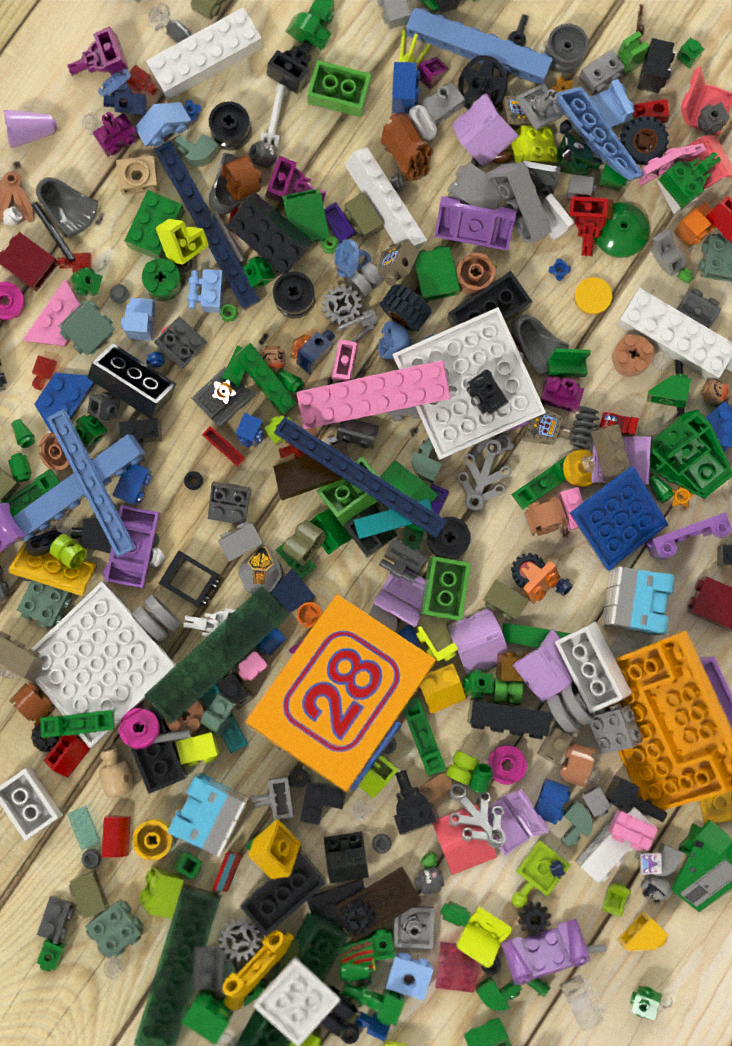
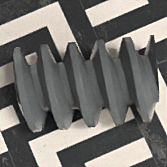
[568,406,600,449]

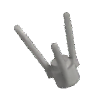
[337,309,378,342]

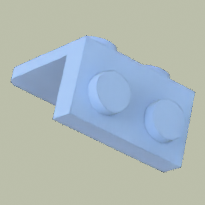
[590,79,634,128]

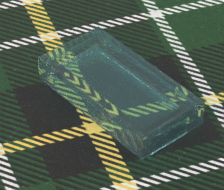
[67,806,101,851]

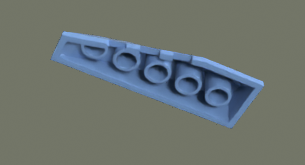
[556,87,644,181]

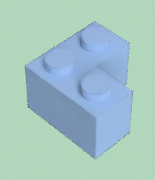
[135,102,191,147]
[121,298,156,341]

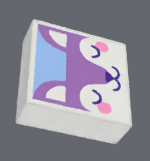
[640,853,662,874]

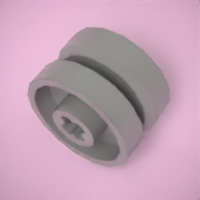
[132,594,181,643]
[547,683,595,734]

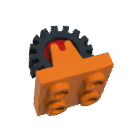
[511,553,560,604]

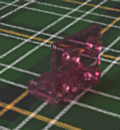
[435,941,480,993]

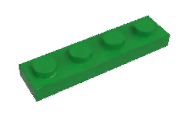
[234,343,297,415]

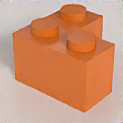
[674,202,716,248]

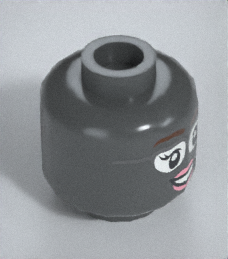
[249,141,277,168]
[415,867,445,895]

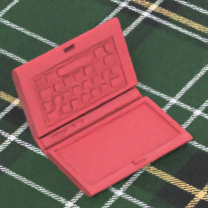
[681,66,732,136]
[685,135,732,190]
[433,804,497,875]

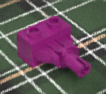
[67,26,129,76]
[92,112,139,157]
[265,156,327,203]
[540,376,585,413]

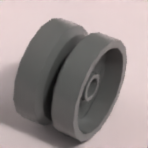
[544,23,589,74]

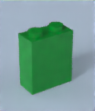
[282,188,329,242]
[413,246,460,302]

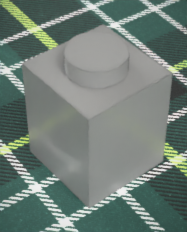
[566,174,596,199]
[580,785,611,818]

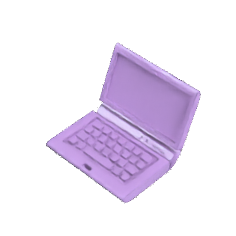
[452,93,519,167]
[592,436,651,484]
[373,568,425,627]
[446,609,508,675]
[512,629,573,702]
[487,789,549,856]

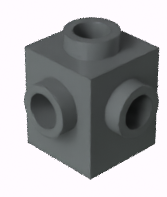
[697,102,730,134]
[87,392,120,421]

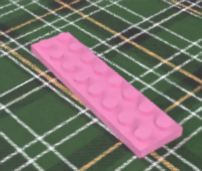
[296,360,451,429]

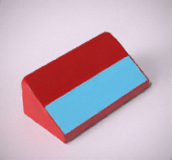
[212,850,242,892]

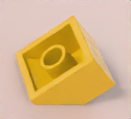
[419,663,466,714]
[248,819,301,879]
[617,911,669,951]

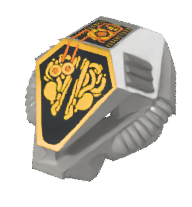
[238,545,283,597]

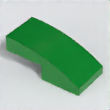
[275,541,316,579]

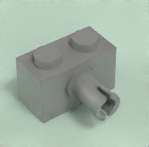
[422,82,465,126]
[251,776,295,820]

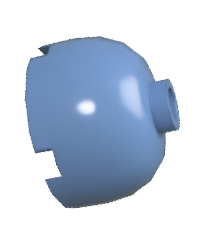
[378,321,412,360]

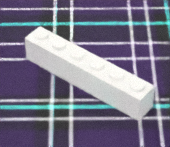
[344,147,427,250]

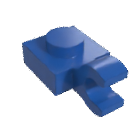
[354,1011,391,1041]

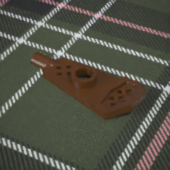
[636,4,644,45]

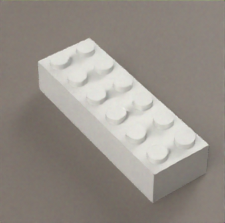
[146,7,263,101]
[616,288,732,380]

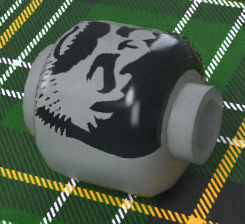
[640,874,672,904]

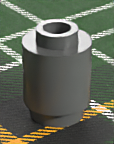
[166,19,192,43]

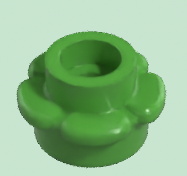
[321,235,339,254]
[677,268,695,284]
[220,304,238,322]
[420,851,438,869]

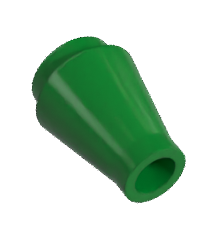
[276,369,304,395]
[11,419,35,448]
[649,475,675,504]
[339,962,369,983]

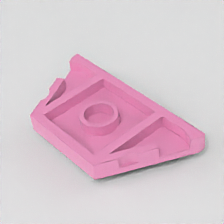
[637,143,706,186]
[23,280,80,347]

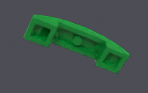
[511,456,566,510]
[0,469,60,517]
[502,623,571,648]
[403,696,446,776]
[40,710,115,738]

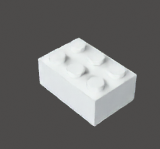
[0,767,63,841]

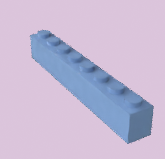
[406,7,553,85]
[12,434,146,542]

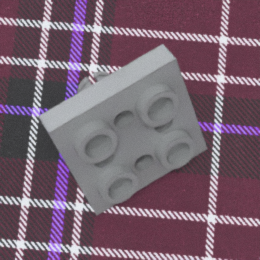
[516,83,564,130]
[393,906,434,949]

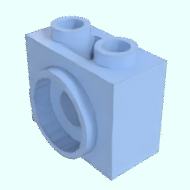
[386,952,434,1001]

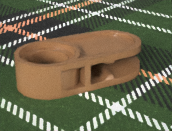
[418,774,452,803]

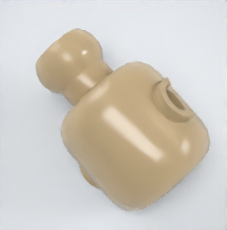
[99,747,134,798]

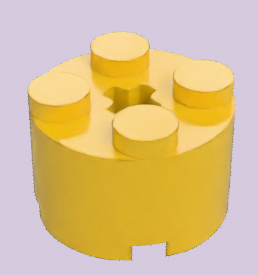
[133,817,175,860]

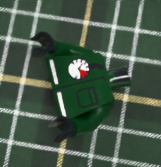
[557,119,602,176]

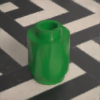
[8,453,32,483]
[470,763,493,793]
[440,901,471,927]

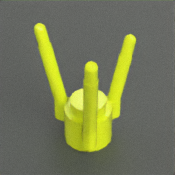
[398,30,431,70]

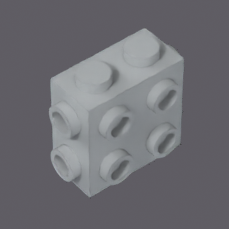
[590,703,643,755]

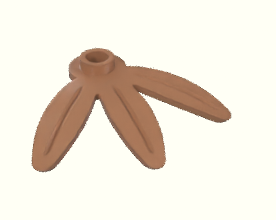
[0,171,34,223]

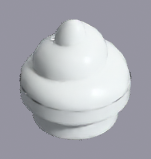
[3,206,23,226]
[149,548,165,567]

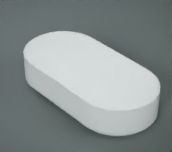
[409,105,437,141]

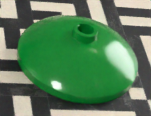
[595,202,650,258]

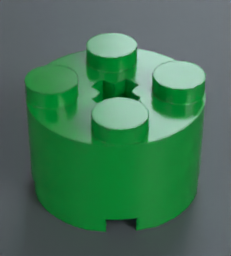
[142,258,183,301]

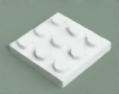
[253,958,340,1046]

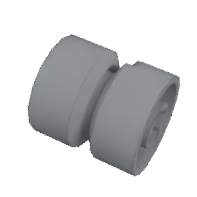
[349,262,384,298]

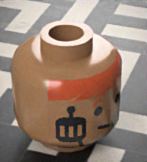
[261,346,285,373]
[700,379,731,406]

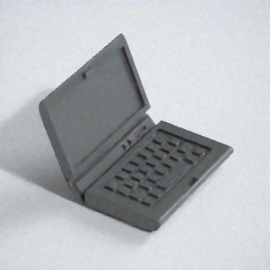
[191,366,256,427]

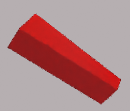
[202,426,245,467]

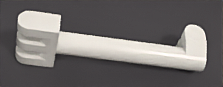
[260,84,288,150]

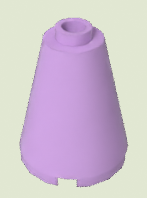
[4,109,57,148]

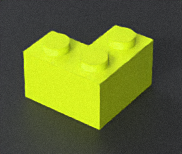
[156,219,209,264]
[176,732,221,767]

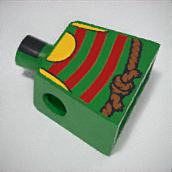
[335,934,376,987]

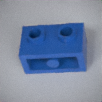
[235,413,265,448]
[112,464,153,507]

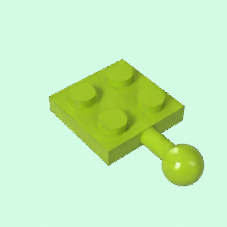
[511,840,571,908]

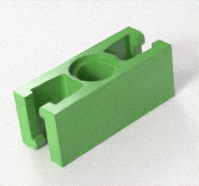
[617,31,649,76]

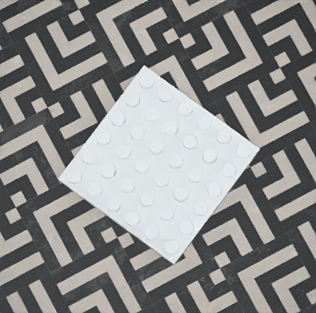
[392,307,546,460]
[31,581,178,748]

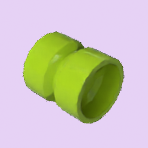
[50,534,87,570]
[445,750,479,785]

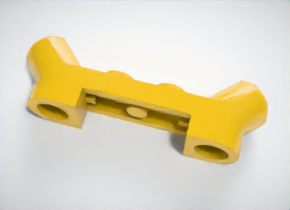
[222,930,297,1011]

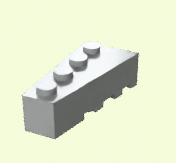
[486,162,552,243]

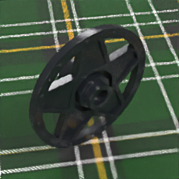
[458,55,508,110]

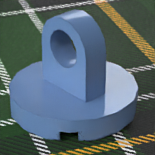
[97,68,133,106]
[334,239,371,278]

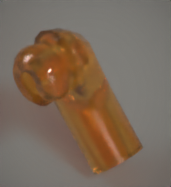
[290,334,311,359]

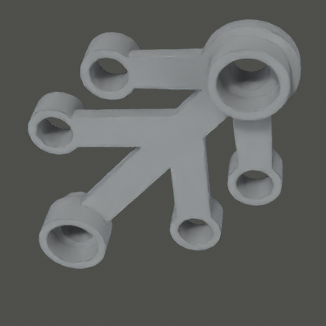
[457,440,511,511]
[449,783,506,848]

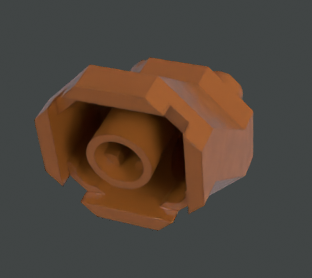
[381,112,433,181]

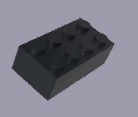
[227,192,313,275]
[447,271,533,327]
[87,343,176,419]
[467,699,552,740]
[120,705,188,794]
[240,850,327,937]

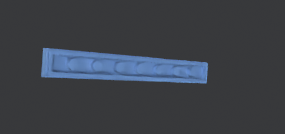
[47,409,136,558]

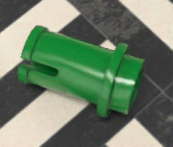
[526,978,550,997]

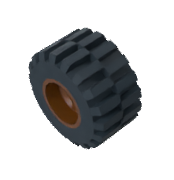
[619,116,669,165]
[380,284,432,332]

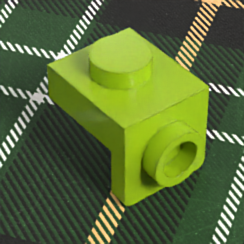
[601,883,631,918]

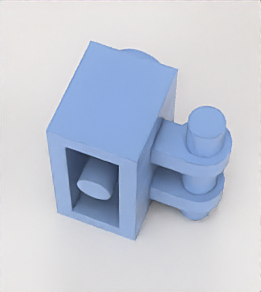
[187,269,224,313]

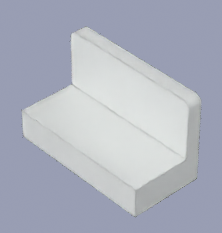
[542,193,574,241]

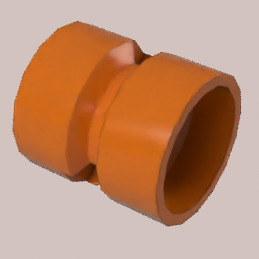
[297,602,323,628]

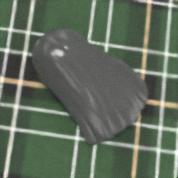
[209,153,262,214]
[36,177,98,235]
[511,315,569,375]

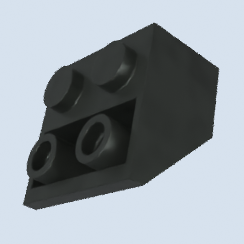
[344,505,398,558]
[324,831,369,884]

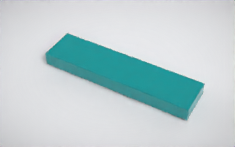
[354,499,433,539]
[195,675,248,753]

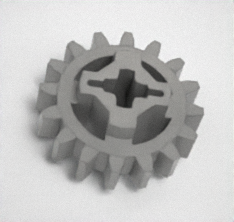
[321,284,362,326]
[218,917,261,963]

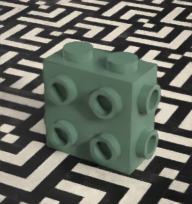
[698,234,732,282]
[57,300,114,356]
[17,580,73,629]
[85,899,144,959]

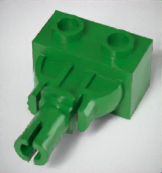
[658,152,721,209]
[341,983,405,1026]

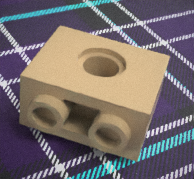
[116,154,159,195]

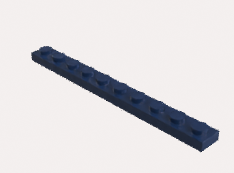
[154,141,260,310]
[274,417,447,539]

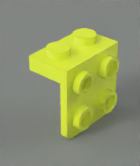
[511,125,557,163]
[416,626,458,662]
[457,906,512,968]

